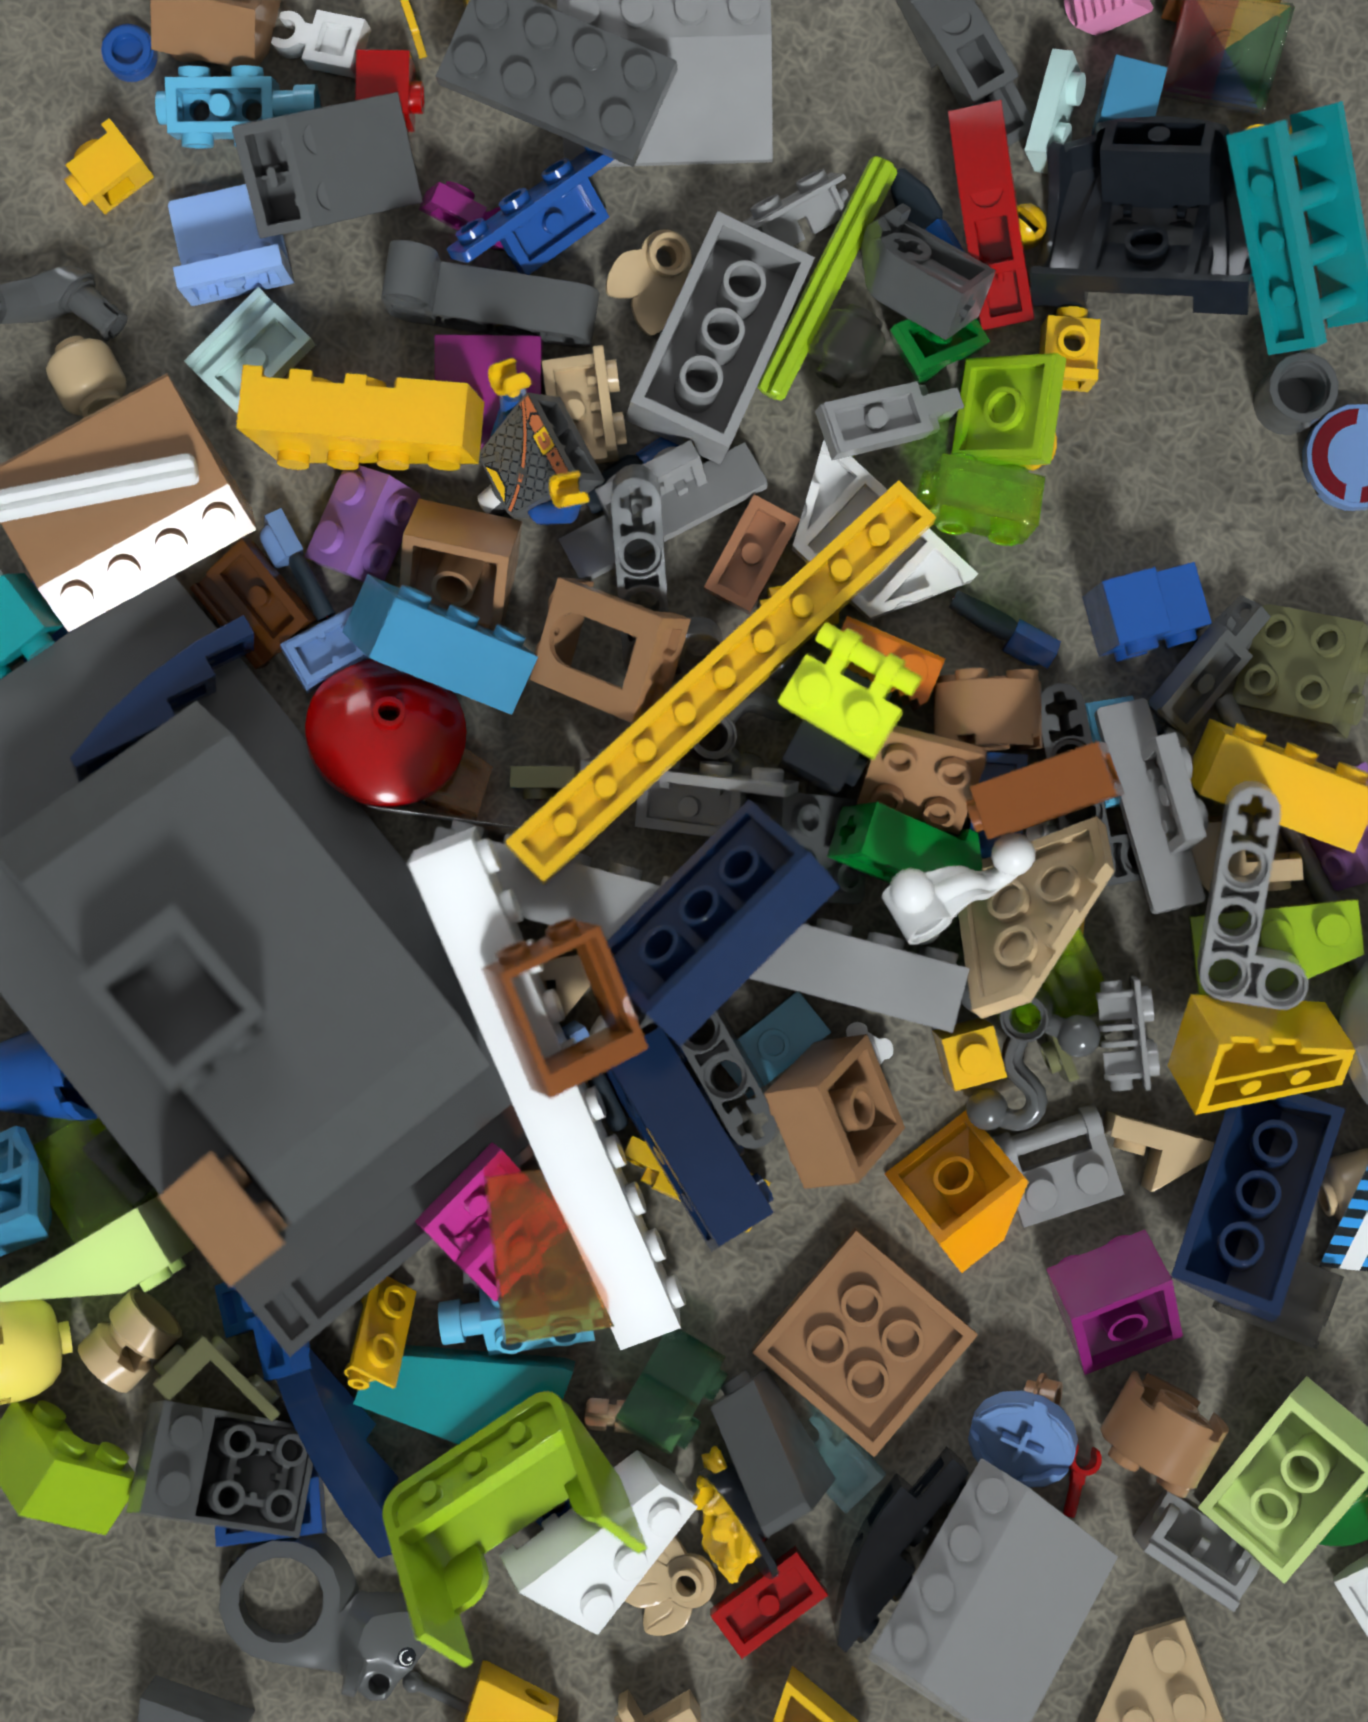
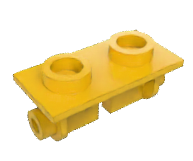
[344,1276,417,1390]

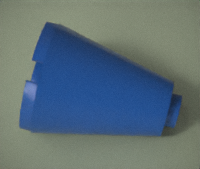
[0,1031,98,1121]

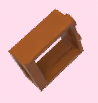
[966,741,1125,839]
[481,918,649,1099]

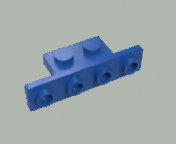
[446,147,615,275]

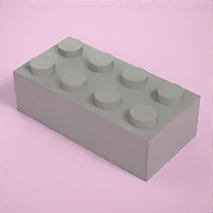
[624,211,815,465]

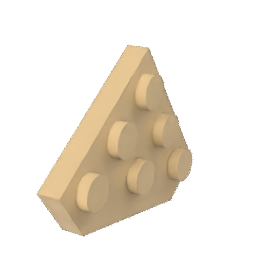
[958,816,1115,1019]
[1095,1615,1226,1722]

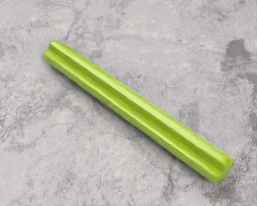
[757,156,897,401]

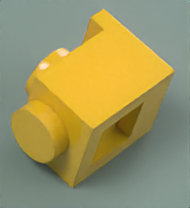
[63,118,154,215]
[1039,306,1101,392]

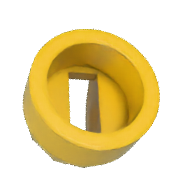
[1018,204,1047,250]

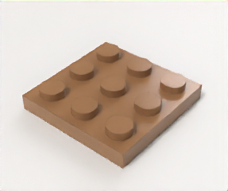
[752,1227,978,1457]

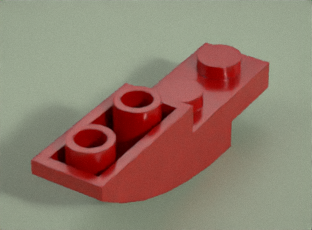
[948,99,1035,330]

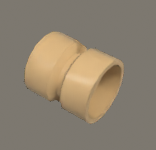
[78,1289,182,1393]

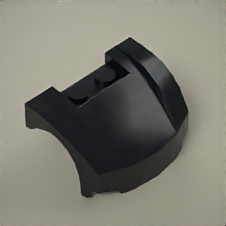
[1030,116,1254,315]

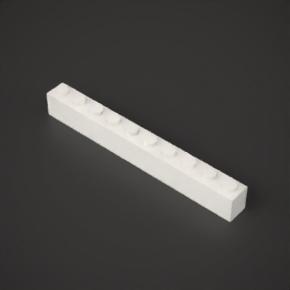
[408,827,686,1350]

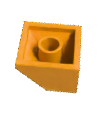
[885,1110,1028,1273]

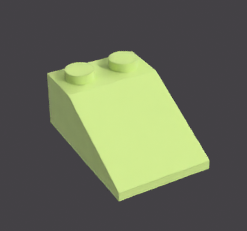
[0,1195,195,1302]
[1198,1376,1368,1584]

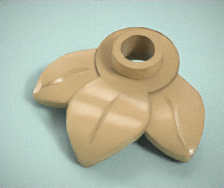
[606,229,692,336]
[625,1536,716,1636]

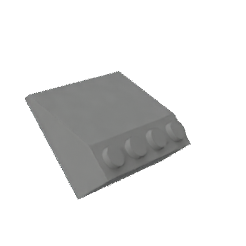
[557,0,773,167]
[868,1458,1118,1722]

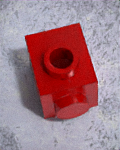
[355,49,425,132]

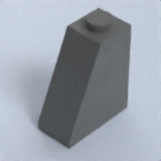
[710,1368,836,1537]

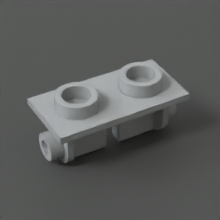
[742,168,850,246]

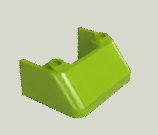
[382,1391,647,1668]

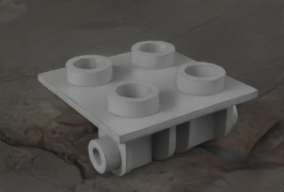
[1096,975,1160,1091]

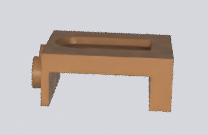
[530,577,691,723]

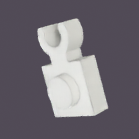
[271,10,371,78]

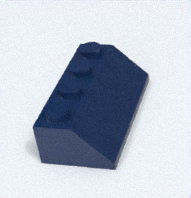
[606,799,839,1046]
[1171,1094,1345,1322]

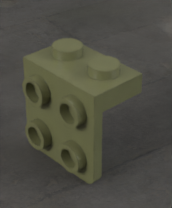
[1233,604,1368,739]
[153,1335,280,1422]

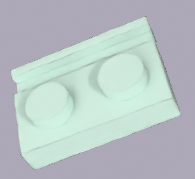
[184,287,316,415]

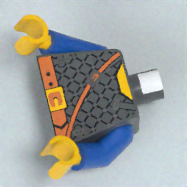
[478,357,605,525]

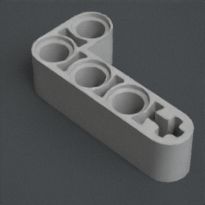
[1197,781,1308,1009]

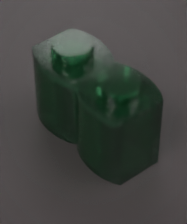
[614,1329,728,1455]

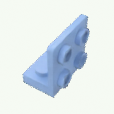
[168,184,294,306]

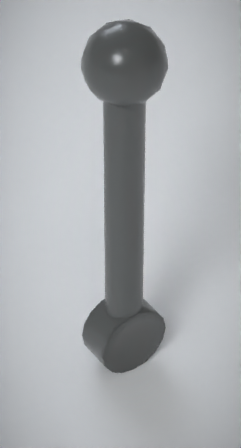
[402,1671,469,1714]

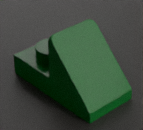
[890,318,990,385]

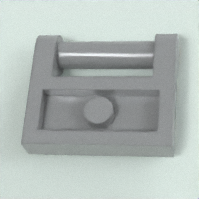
[993,1103,1125,1228]

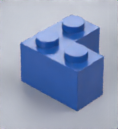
[1082,562,1212,662]

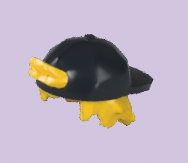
[692,1446,779,1584]

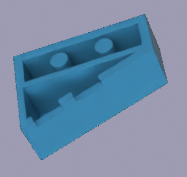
[342,574,538,715]

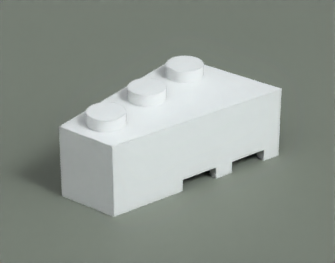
[499,1450,698,1635]

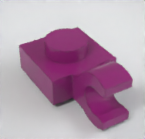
[418,181,504,250]

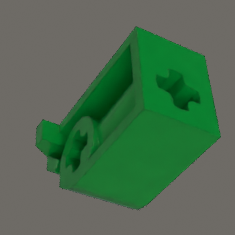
[827,802,983,884]

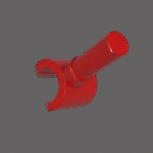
[1063,1444,1102,1518]

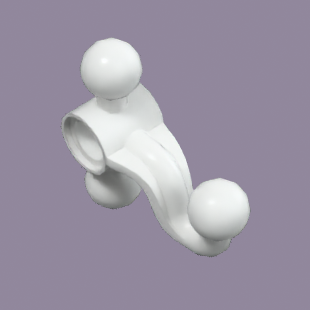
[882,833,1035,945]

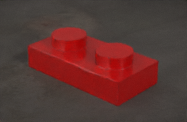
[710,1546,828,1659]

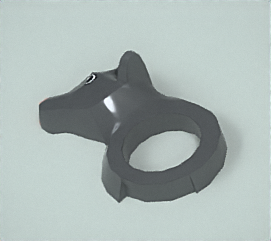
[219,1533,429,1701]

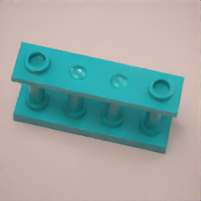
[1226,101,1368,355]

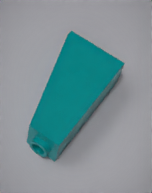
[353,1345,576,1444]

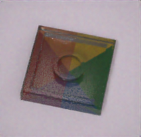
[1160,0,1295,116]

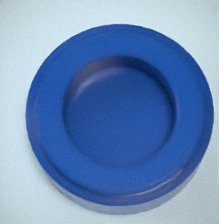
[101,24,158,82]

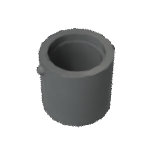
[1253,350,1339,435]

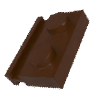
[190,538,317,669]

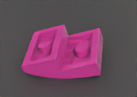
[415,1142,567,1302]

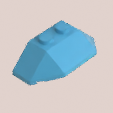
[0,1126,52,1257]

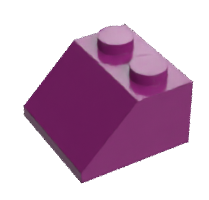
[1046,1229,1183,1375]

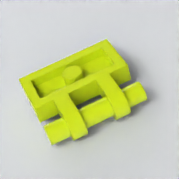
[778,622,922,760]

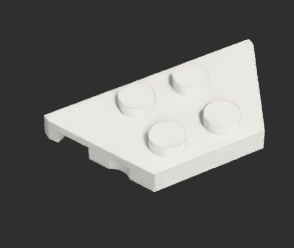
[792,440,978,621]

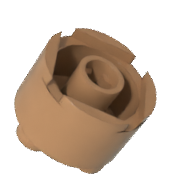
[933,668,1043,753]
[1100,1371,1229,1498]

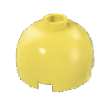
[0,1299,73,1405]

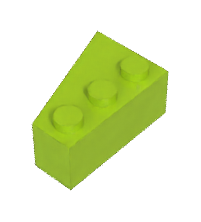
[1189,899,1365,995]

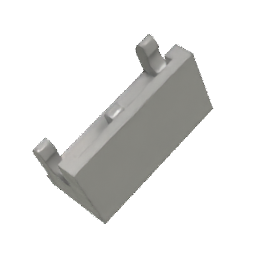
[1133,1489,1260,1612]

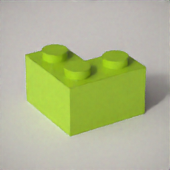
[0,1400,135,1536]

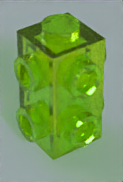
[917,453,1045,546]

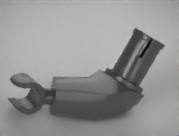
[0,266,128,342]

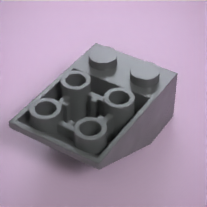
[231,92,423,239]
[126,1400,313,1538]

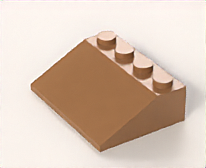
[0,373,256,632]

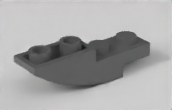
[896,0,1033,146]

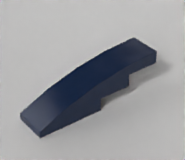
[70,615,254,782]
[276,1348,399,1558]

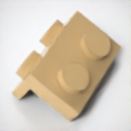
[541,345,627,464]

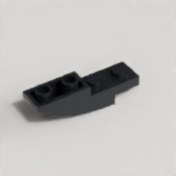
[834,1446,969,1652]

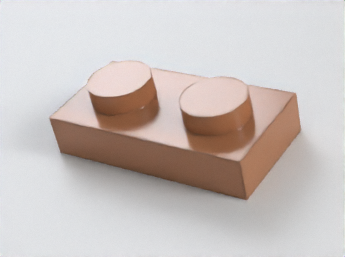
[704,494,800,615]

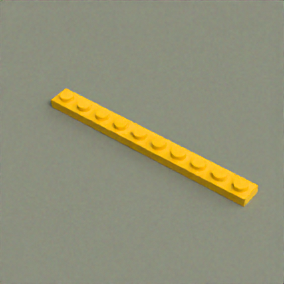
[505,480,936,885]

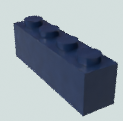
[604,1027,774,1252]

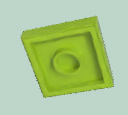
[950,353,1066,466]

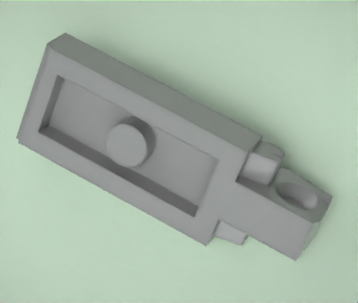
[815,381,964,461]

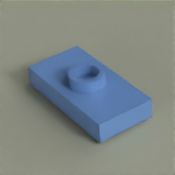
[280,606,368,694]

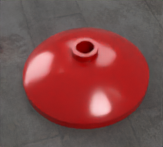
[305,658,467,807]

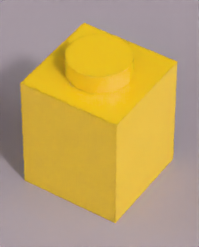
[932,1018,1007,1091]

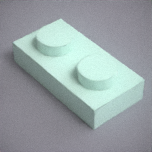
[1025,49,1086,174]

